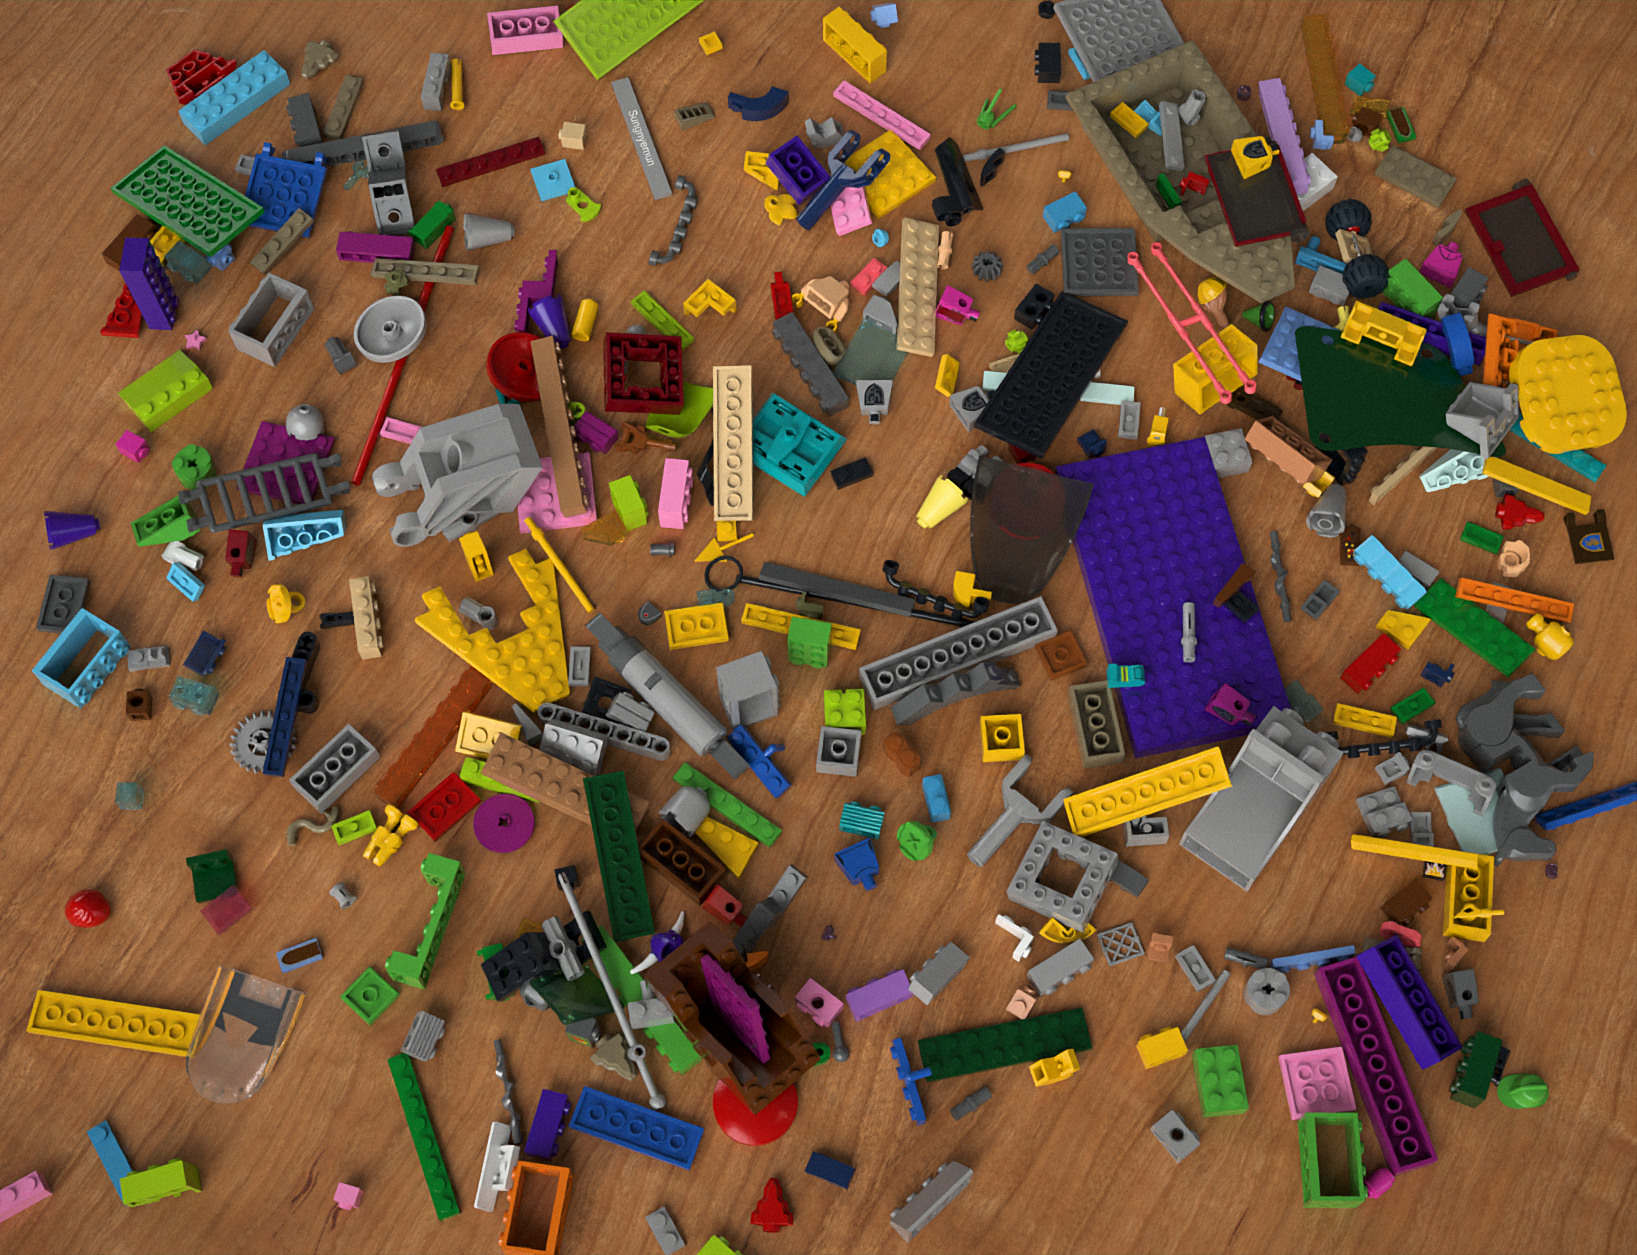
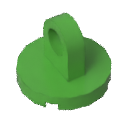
[897,820,937,861]

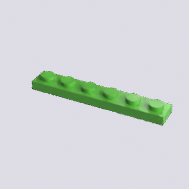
[672,762,782,848]

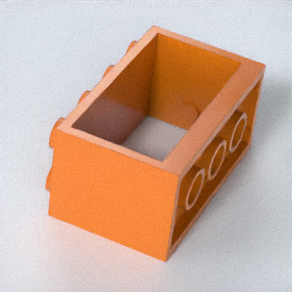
[499,1161,574,1255]

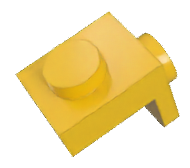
[1303,471,1335,498]

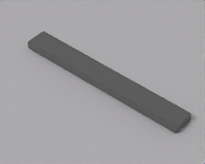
[759,562,915,617]

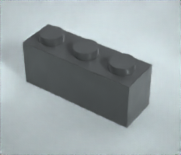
[286,93,322,147]

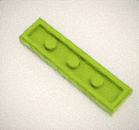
[630,290,694,350]

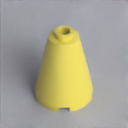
[916,475,969,529]

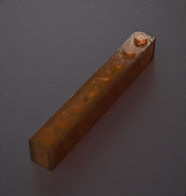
[374,666,493,809]

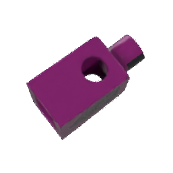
[1204,683,1256,726]

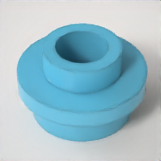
[872,229,889,247]

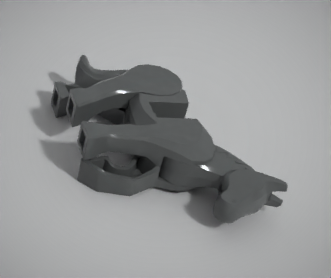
[1456,673,1594,867]

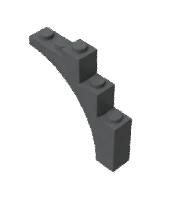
[890,662,1021,725]

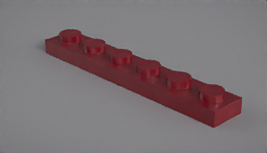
[436,137,545,188]

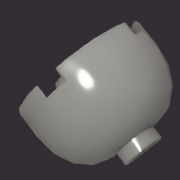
[286,404,325,440]

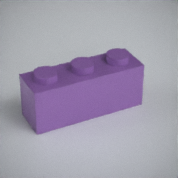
[845,969,913,1022]

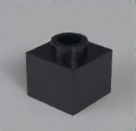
[554,865,579,892]

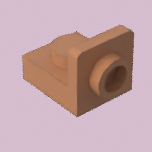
[1147,933,1174,963]
[1442,936,1469,973]

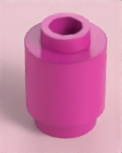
[1363,1167,1395,1199]

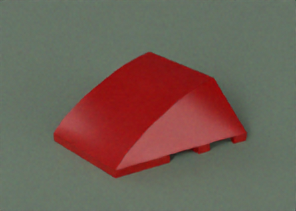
[166,49,237,105]

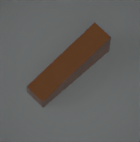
[1213,563,1256,608]

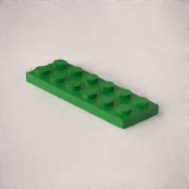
[1414,578,1535,678]

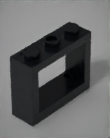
[1315,433,1368,486]

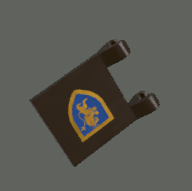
[1563,509,1614,564]

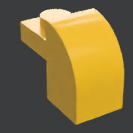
[953,571,992,609]
[1029,1049,1080,1087]

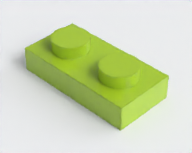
[331,810,377,846]

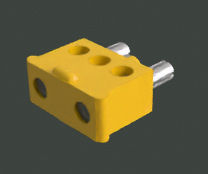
[1147,407,1169,448]

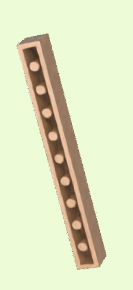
[531,336,589,518]

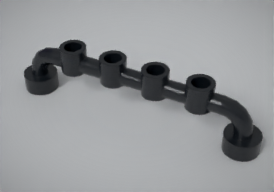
[882,560,990,620]
[1325,719,1442,758]

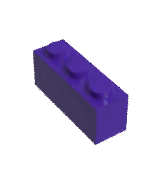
[524,1089,572,1162]

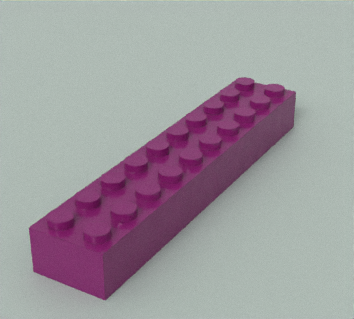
[1314,957,1438,1176]

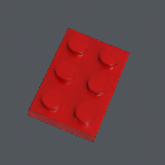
[407,772,481,842]

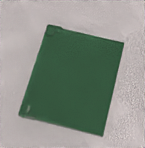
[529,966,624,1025]

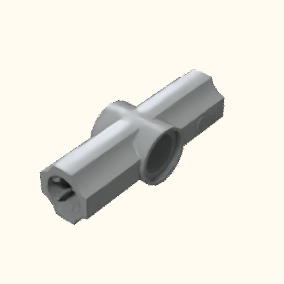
[442,513,500,543]
[542,916,585,981]

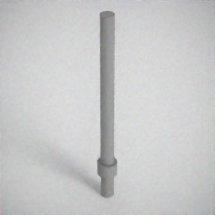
[963,133,1069,162]

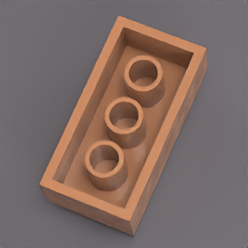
[1245,416,1332,484]

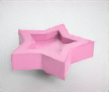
[185,330,207,350]

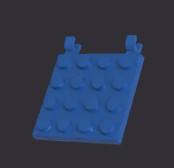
[245,142,328,238]

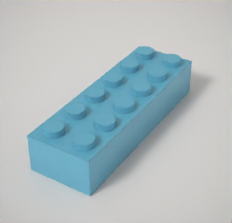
[178,50,290,145]

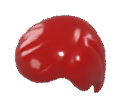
[65,889,111,928]

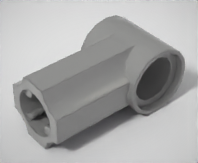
[1178,89,1206,126]
[458,597,498,630]

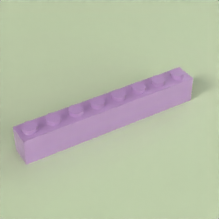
[1258,78,1311,195]

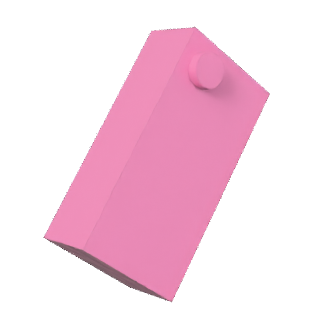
[487,6,563,55]

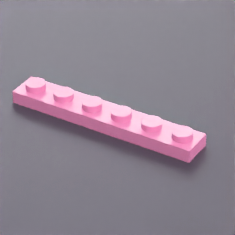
[833,81,931,150]

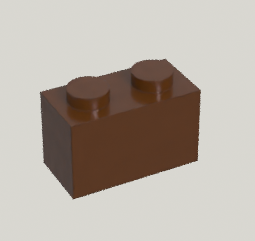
[1381,879,1433,926]

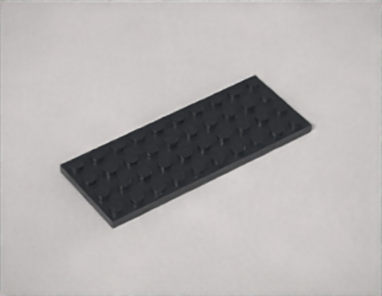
[974,291,1128,459]

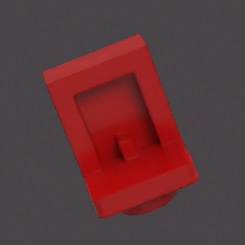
[1179,172,1210,196]

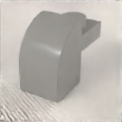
[805,117,845,148]

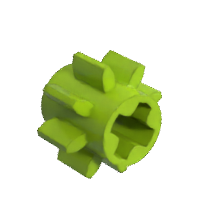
[1368,128,1391,152]
[1005,329,1028,354]

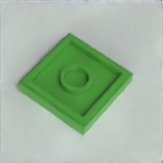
[340,966,400,1026]

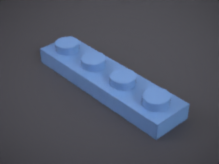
[1269,945,1356,973]

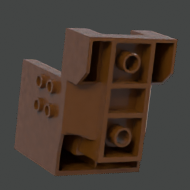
[644,921,821,1115]

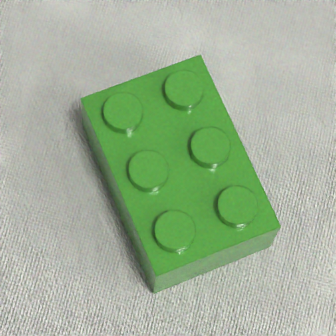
[1383,259,1443,319]
[787,617,832,669]
[1192,1045,1249,1118]

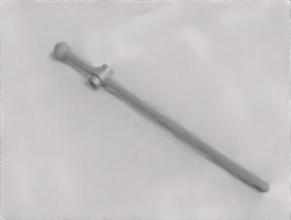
[558,872,666,1110]

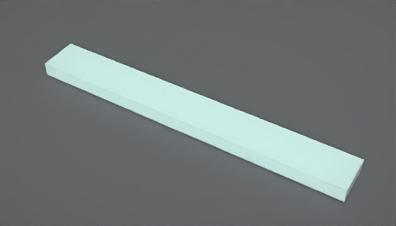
[982,371,1134,405]

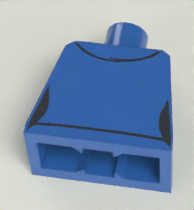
[834,838,879,891]

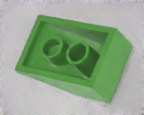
[131,495,200,547]

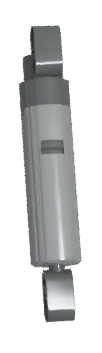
[585,612,750,780]

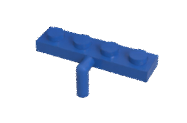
[727,725,792,798]
[890,1038,932,1126]

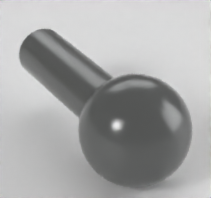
[831,1022,850,1063]

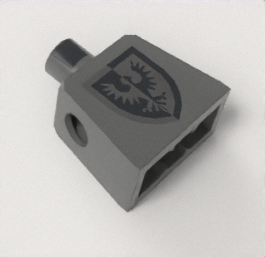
[1442,969,1479,1019]

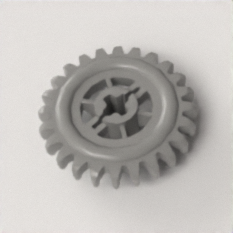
[229,710,297,774]

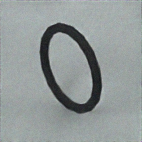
[704,556,743,593]

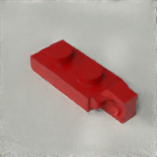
[770,271,793,320]

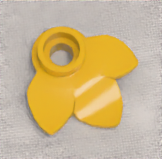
[764,194,797,225]

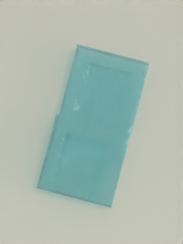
[1285,679,1323,722]

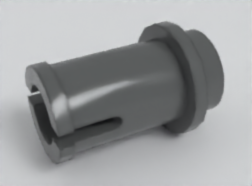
[650,542,675,557]

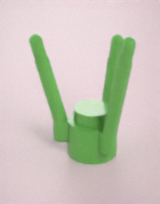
[976,88,1016,130]

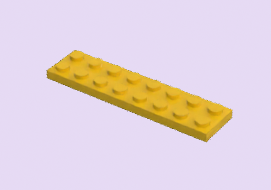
[1063,746,1232,837]
[26,990,203,1058]

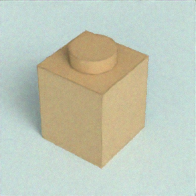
[559,122,587,150]

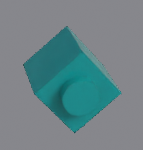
[1344,63,1376,97]

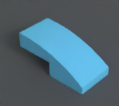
[1134,100,1162,136]

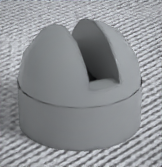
[1347,126,1363,142]

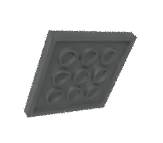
[1061,228,1139,296]

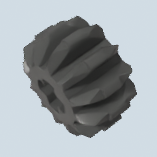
[971,250,1003,283]

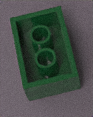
[1449,1031,1502,1109]

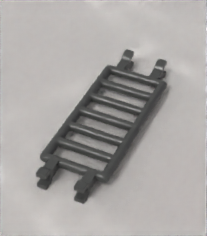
[178,453,350,533]

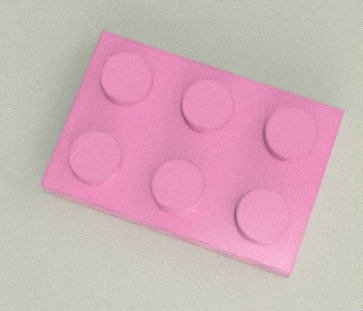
[831,187,872,236]

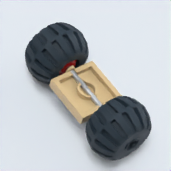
[1325,199,1389,299]

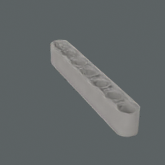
[538,703,671,761]

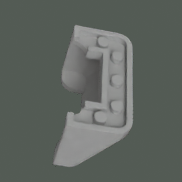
[1406,750,1496,817]

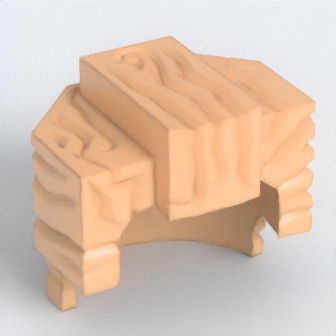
[1497,540,1530,577]

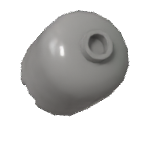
[659,786,710,838]

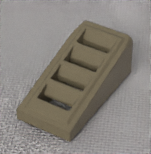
[674,102,715,131]

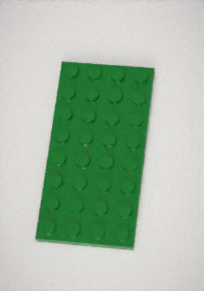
[111,145,265,257]

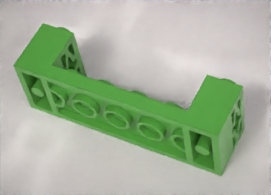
[385,853,466,990]

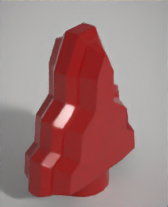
[1495,493,1545,530]
[750,1178,793,1233]

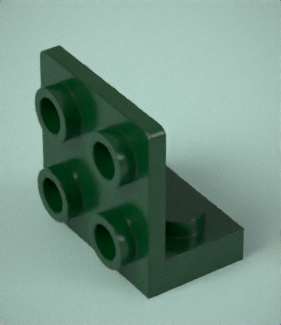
[186,849,238,903]

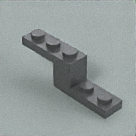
[732,864,808,962]

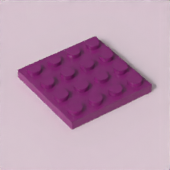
[236,421,335,505]
[700,954,770,1064]

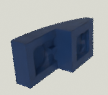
[805,1152,856,1190]

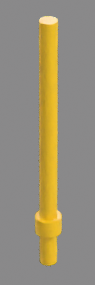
[524,517,595,613]

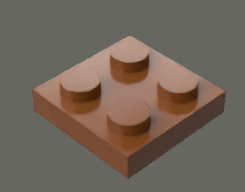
[1034,630,1088,681]

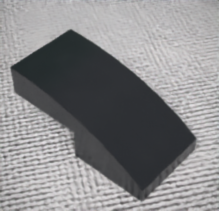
[980,148,1005,187]

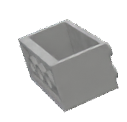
[229,273,314,367]
[716,651,780,731]

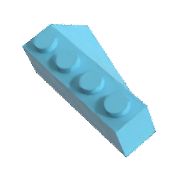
[263,510,346,561]

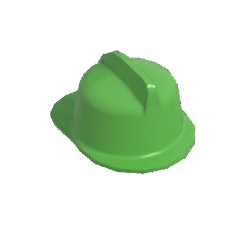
[1497,1074,1548,1109]

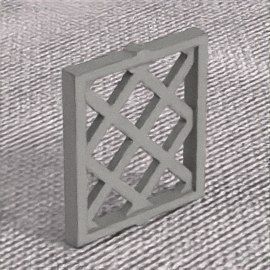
[1097,922,1145,967]

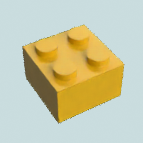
[979,714,1025,762]

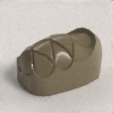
[812,327,846,366]

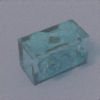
[164,241,211,284]
[168,676,219,715]

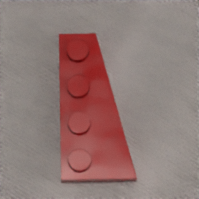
[100,283,143,338]

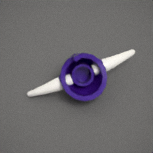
[630,911,685,974]

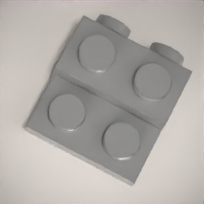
[1355,787,1413,838]

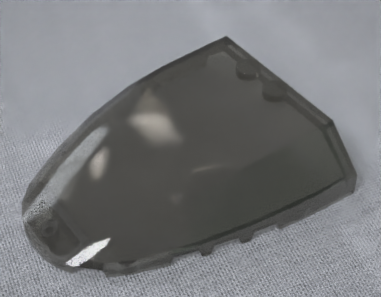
[970,455,1094,604]

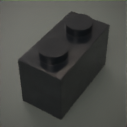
[1034,43,1061,83]

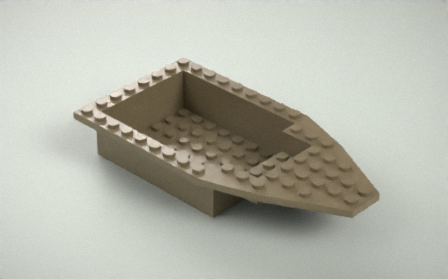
[1066,40,1295,303]

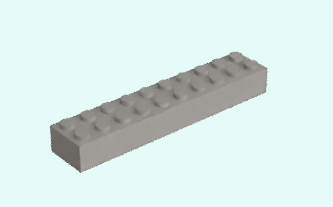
[858,596,1058,711]

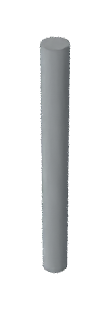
[1181,970,1231,1042]

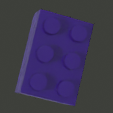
[765,136,830,205]

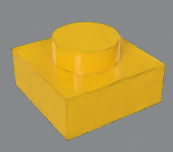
[699,31,723,55]
[716,521,737,542]

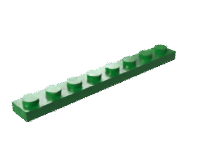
[387,1053,461,1221]

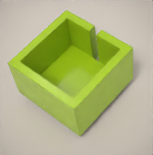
[609,475,649,532]
[824,689,866,735]

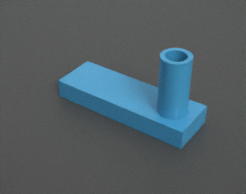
[1295,236,1346,274]

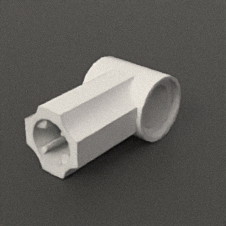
[161,541,204,571]

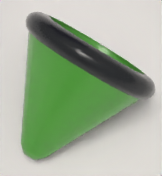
[1242,300,1275,332]

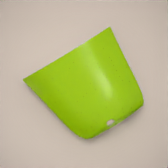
[645,382,713,438]

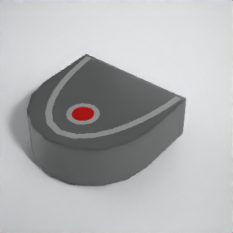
[638,601,662,625]

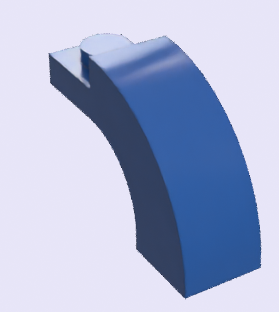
[1442,313,1474,376]

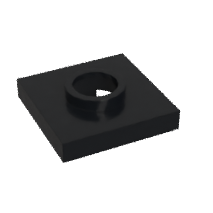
[581,676,632,724]

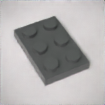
[36,575,90,634]

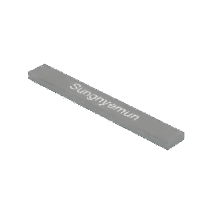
[611,77,672,200]

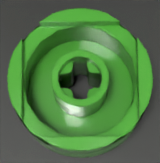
[172,444,216,490]

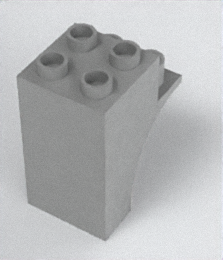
[1179,706,1344,892]

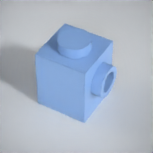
[870,2,898,28]

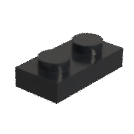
[830,457,873,490]
[1215,590,1259,624]

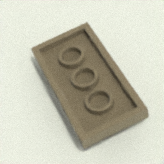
[1374,145,1457,208]

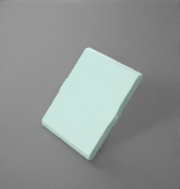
[1434,768,1505,855]

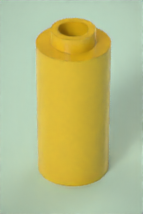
[571,299,599,342]

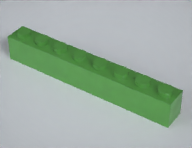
[581,925,702,1076]

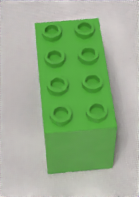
[1298,1112,1368,1208]

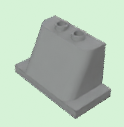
[1446,382,1519,459]

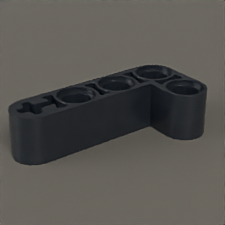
[278,632,320,714]

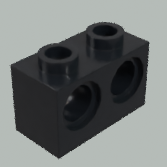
[1014,284,1055,330]

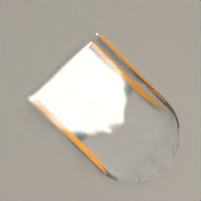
[186,965,306,1104]

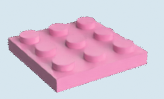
[1278,1046,1356,1120]

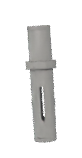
[1181,602,1197,662]

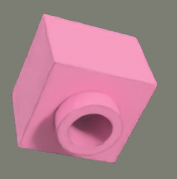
[334,1182,363,1210]

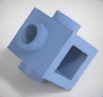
[206,243,235,271]

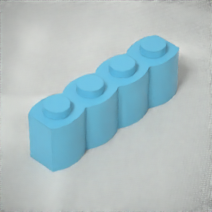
[1353,535,1427,610]

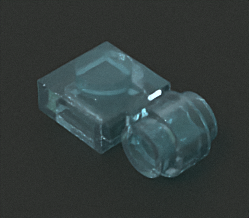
[697,589,735,606]

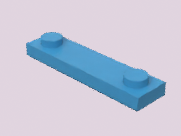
[87,1120,133,1206]

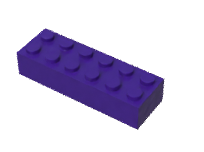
[119,238,179,330]
[1356,935,1463,1070]

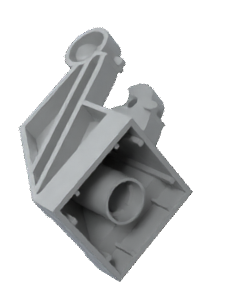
[372,404,543,547]

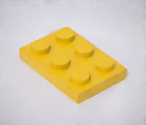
[664,602,729,650]
[455,711,523,759]

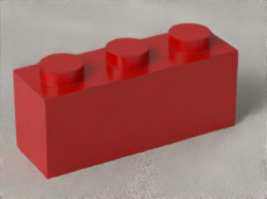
[1340,633,1401,694]

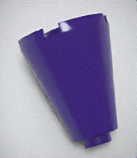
[528,295,571,349]
[44,511,100,550]

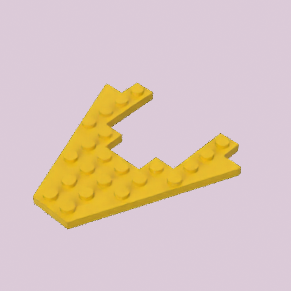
[415,549,570,713]

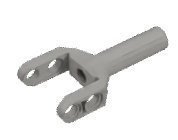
[967,754,1074,867]

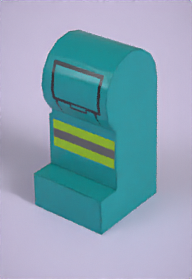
[1106,664,1145,688]

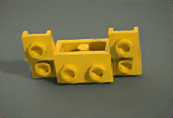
[1341,301,1427,366]

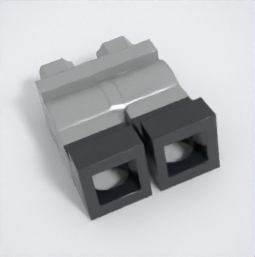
[947,445,1003,504]

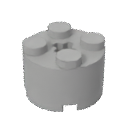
[1243,968,1290,1015]

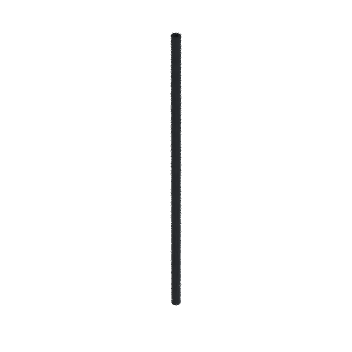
[736,574,975,627]

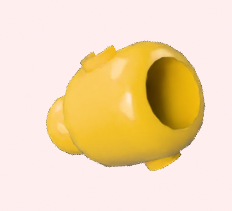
[1526,613,1574,660]

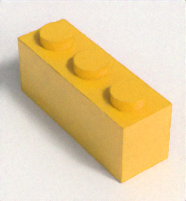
[459,531,494,582]

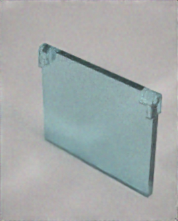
[833,320,908,385]

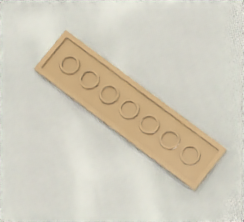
[897,218,939,357]
[713,365,754,521]

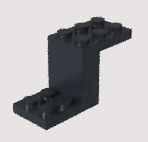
[481,911,607,1002]

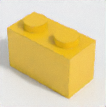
[1136,1026,1188,1069]

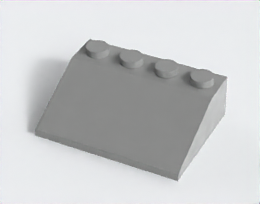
[890,1161,974,1243]

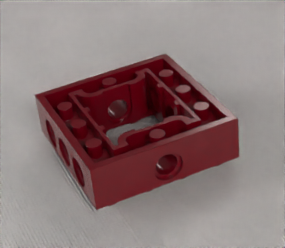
[603,332,684,415]

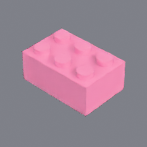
[658,458,694,529]

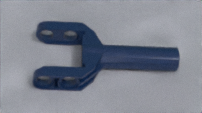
[795,130,890,231]

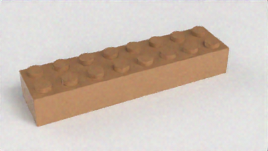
[481,732,649,832]

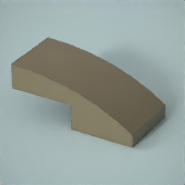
[1433,209,1462,247]

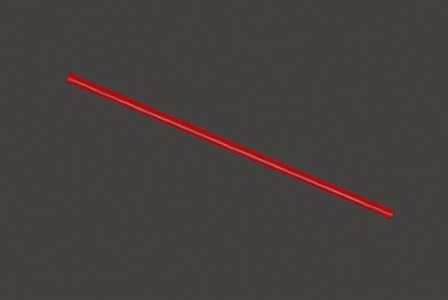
[351,226,454,486]

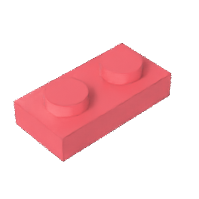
[850,258,888,296]

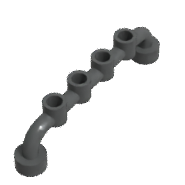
[648,175,698,266]

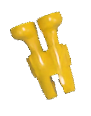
[363,804,419,867]

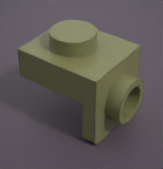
[384,268,408,296]
[796,591,823,620]

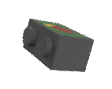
[565,1011,602,1048]

